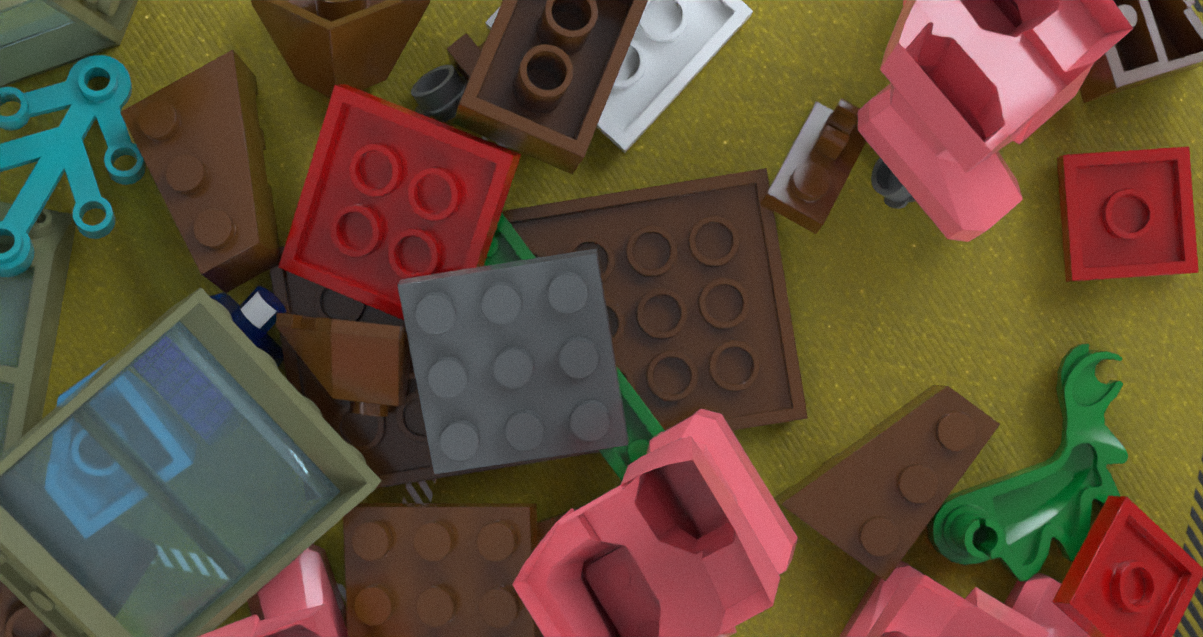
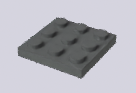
[397,249,628,474]

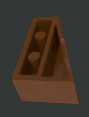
[1079,0,1203,103]
[120,50,281,293]
[774,385,1000,581]

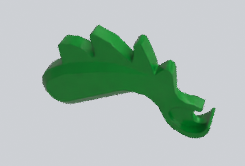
[927,343,1128,582]

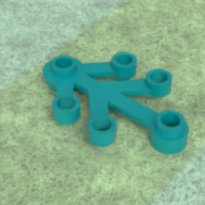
[0,55,146,277]

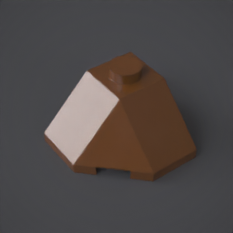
[251,0,430,99]
[275,313,411,417]

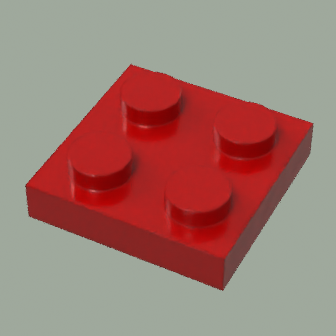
[1057,146,1199,282]
[1052,496,1203,637]

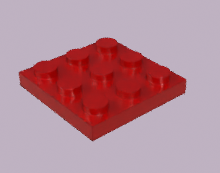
[278,84,521,320]

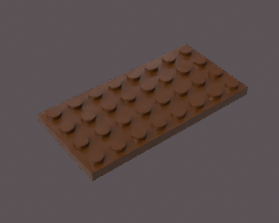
[270,168,808,500]

